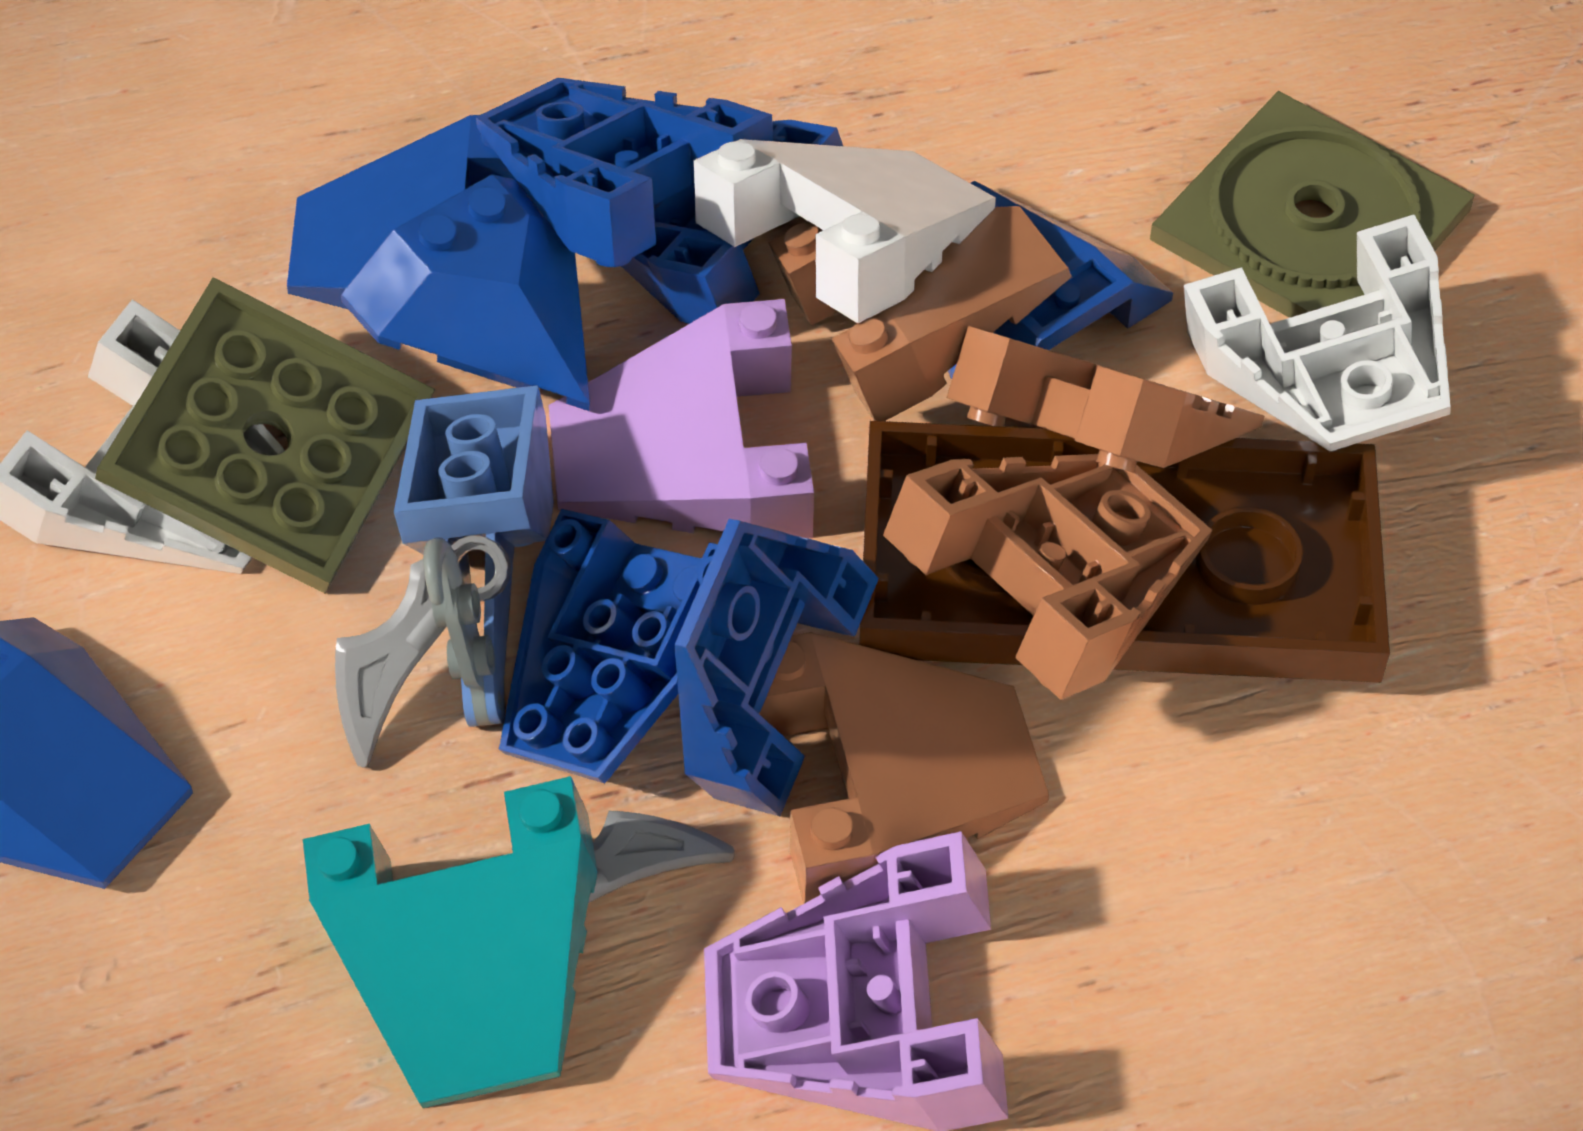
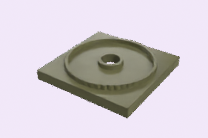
[1150,91,1475,318]
[95,277,435,594]

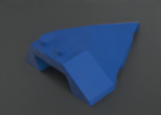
[341,174,590,411]

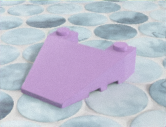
[548,299,814,538]
[704,831,1008,1131]

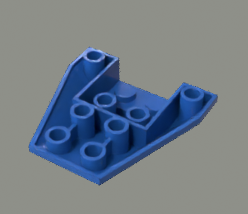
[948,181,1173,379]
[499,509,718,784]
[0,617,193,889]

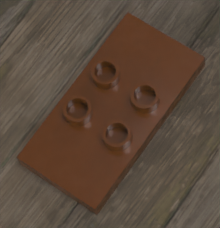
[859,421,1390,683]

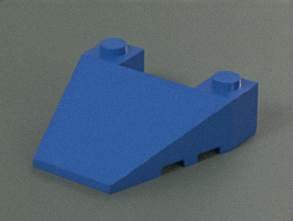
[476,78,773,268]
[287,115,516,309]
[621,120,843,324]
[675,519,879,817]

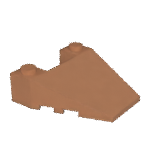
[768,206,1071,421]
[946,326,1265,473]
[883,454,1212,700]
[759,632,1049,904]

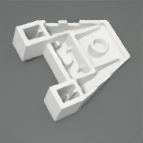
[694,139,996,323]
[1184,215,1451,452]
[0,299,285,574]

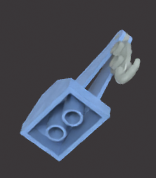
[394,385,554,727]

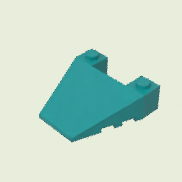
[302,776,598,1108]

